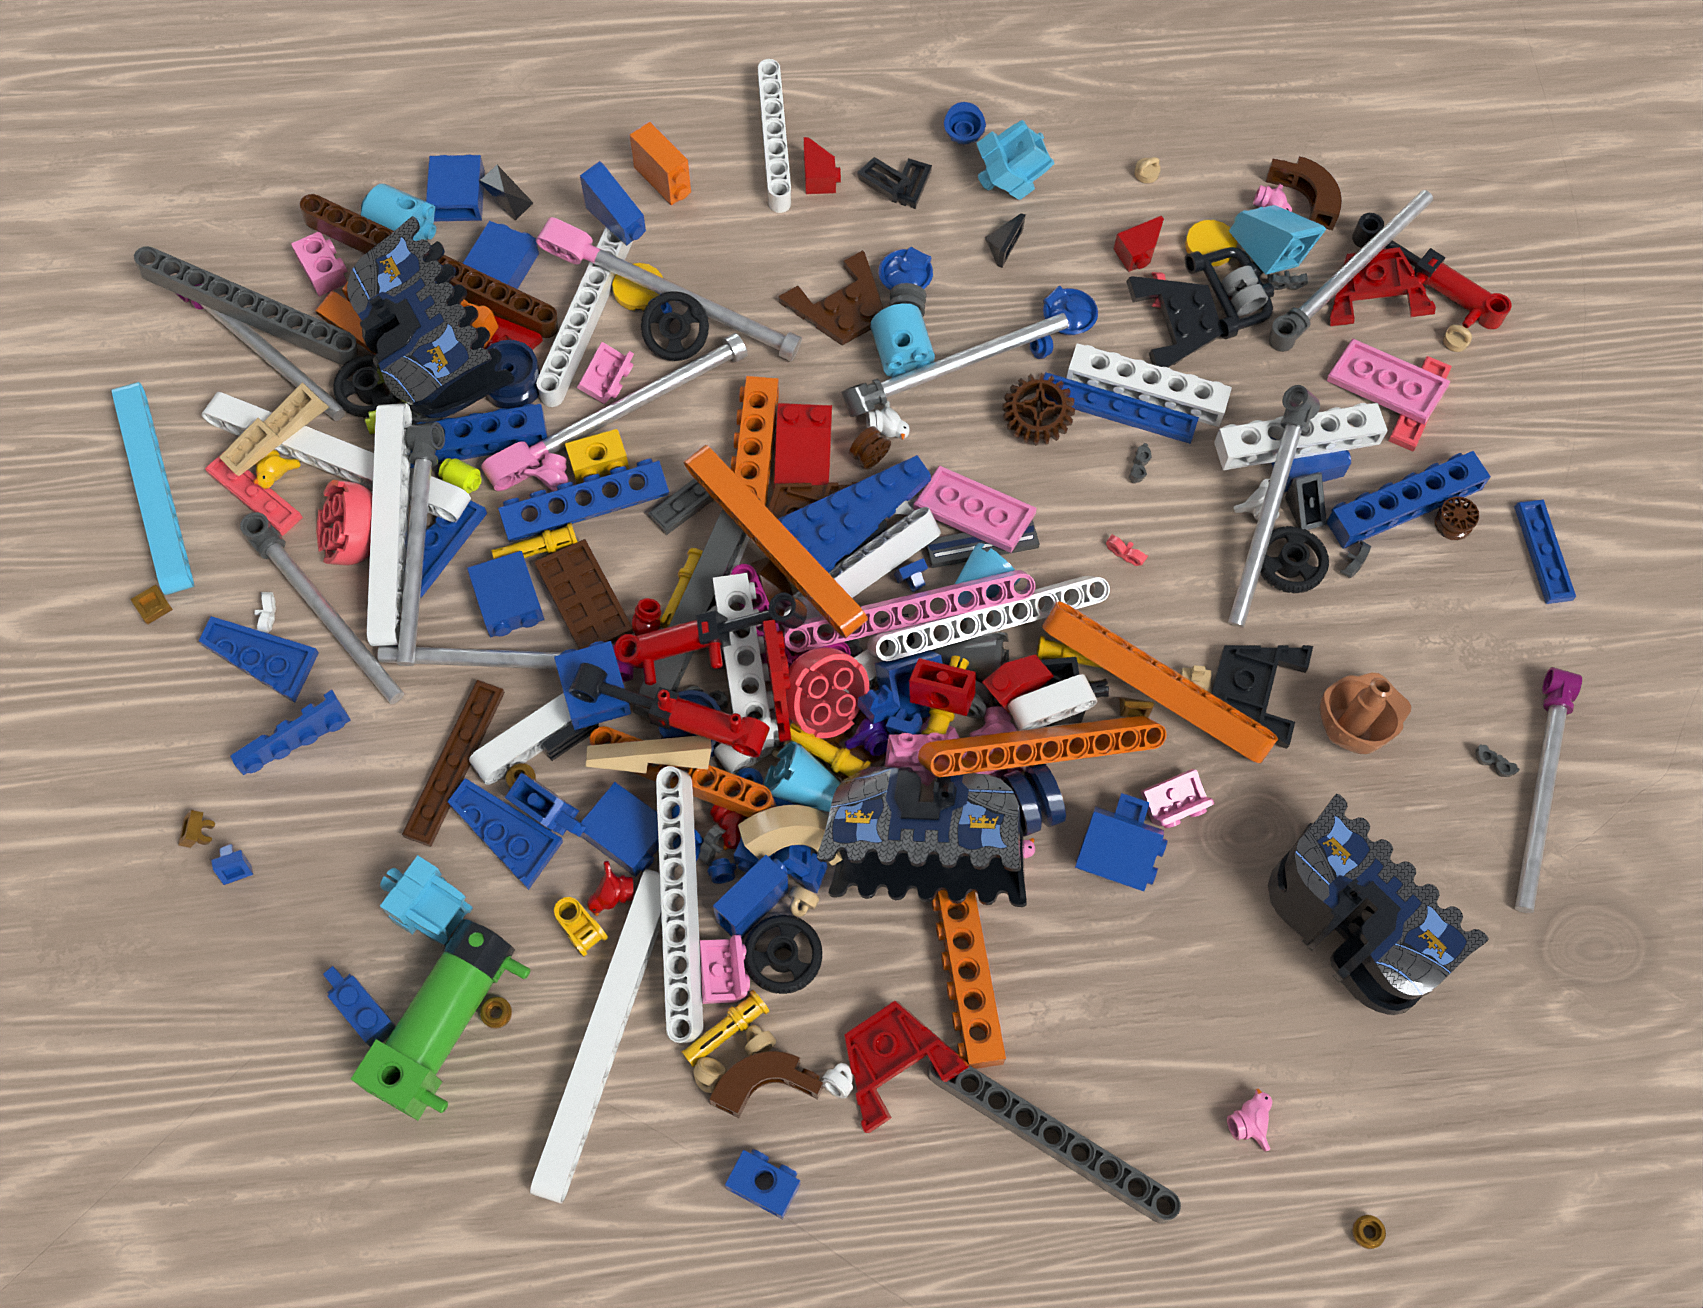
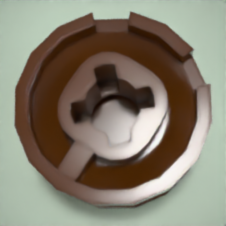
[849,426,891,469]
[1435,496,1480,540]

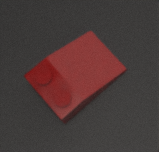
[774,403,832,489]

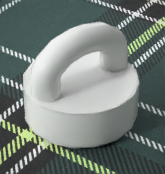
[821,1063,853,1099]

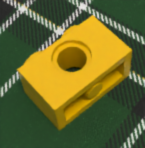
[565,429,629,484]

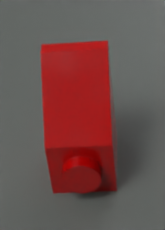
[803,137,841,194]
[1113,216,1164,272]
[983,654,1054,713]

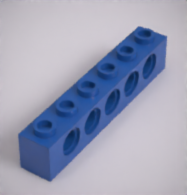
[410,404,548,468]
[1327,451,1491,549]
[498,458,669,543]

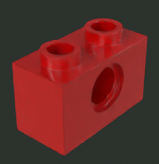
[909,658,976,716]

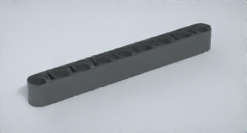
[134,246,359,365]
[632,498,760,719]
[927,1060,1181,1223]

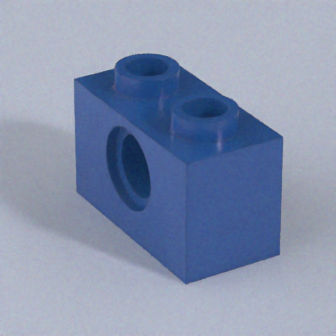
[725,1149,801,1220]

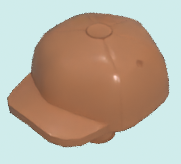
[1319,672,1412,754]

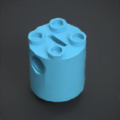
[361,184,437,241]
[871,304,935,378]

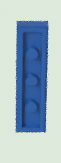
[1514,499,1576,604]

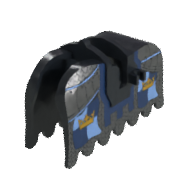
[347,216,515,418]
[817,766,1027,907]
[1268,794,1489,1015]

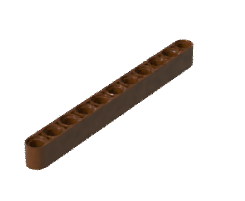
[300,194,558,338]

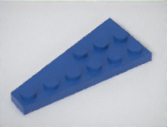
[778,455,931,573]

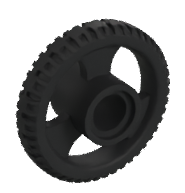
[641,291,709,361]
[333,355,400,418]
[1260,526,1329,593]
[744,915,823,994]

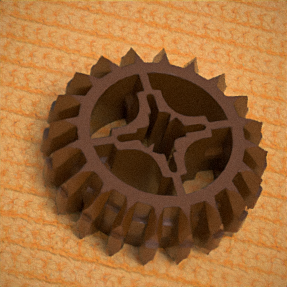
[1002,373,1075,446]

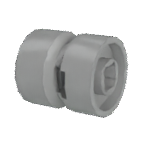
[1221,266,1268,316]

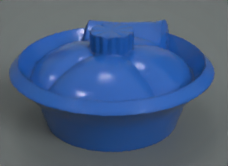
[879,247,933,290]
[1043,285,1098,336]

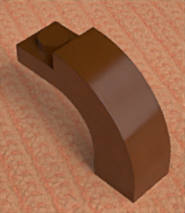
[1265,156,1342,231]
[709,1051,823,1118]

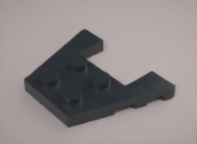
[1126,276,1224,368]
[1211,645,1314,749]

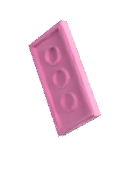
[1327,338,1450,425]
[913,465,1037,553]

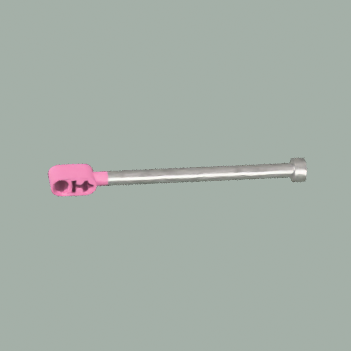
[536,217,802,361]
[481,333,748,491]

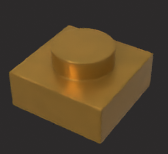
[130,584,173,625]

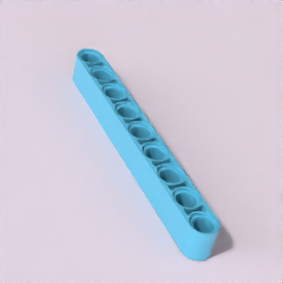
[112,382,194,596]

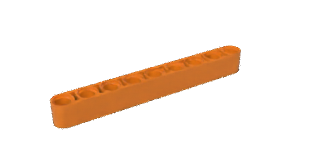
[683,445,868,639]
[1042,601,1278,763]
[918,716,1167,777]

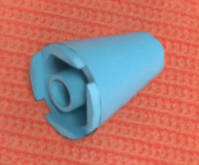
[954,543,1020,621]
[764,741,841,812]

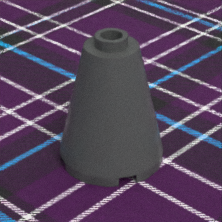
[931,632,1009,684]

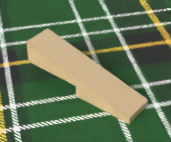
[219,382,329,476]
[586,736,711,773]

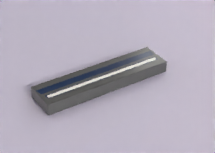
[926,520,1040,568]

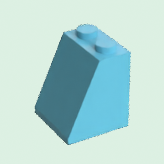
[1229,205,1326,275]

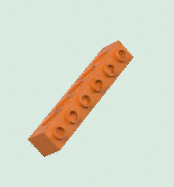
[731,376,779,506]
[931,890,1006,1069]

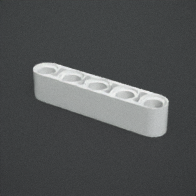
[469,693,572,785]

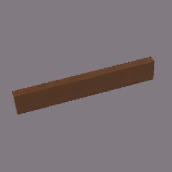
[402,680,505,847]

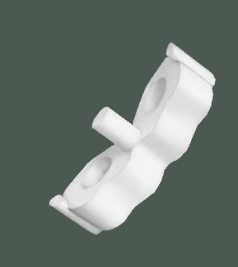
[255,592,276,633]

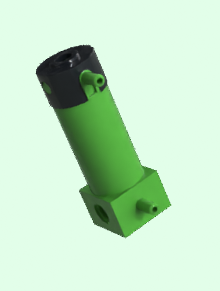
[351,919,530,1121]

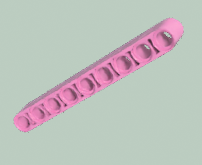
[784,570,1035,652]

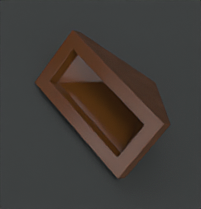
[750,557,793,603]

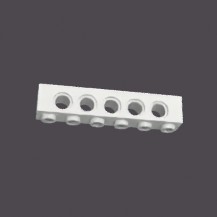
[1067,343,1232,427]
[1214,403,1388,470]
[713,573,779,748]

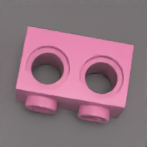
[291,232,348,296]

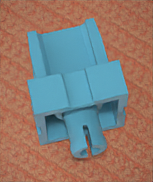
[976,120,1055,200]
[380,855,473,946]

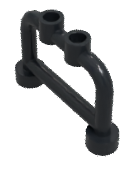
[1185,247,1274,340]

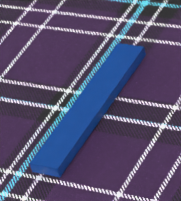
[1044,372,1199,444]

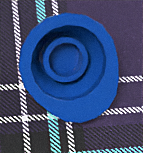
[944,102,986,146]

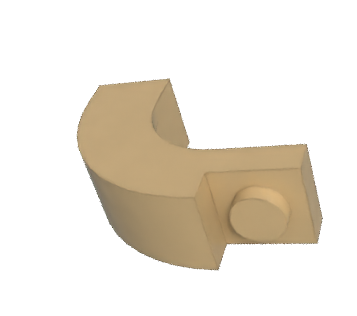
[738,805,842,866]

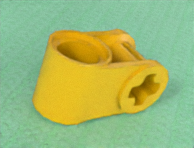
[554,897,608,957]

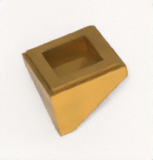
[1120,697,1154,717]

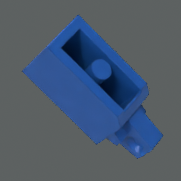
[505,773,586,837]
[323,966,396,1047]

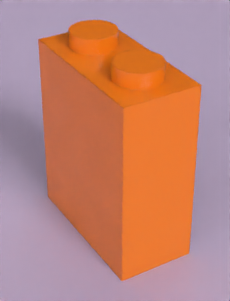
[630,122,691,205]

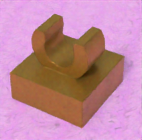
[178,810,215,848]

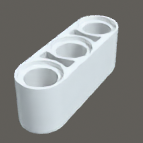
[1008,674,1098,731]

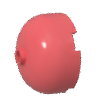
[316,480,373,566]
[786,647,869,738]

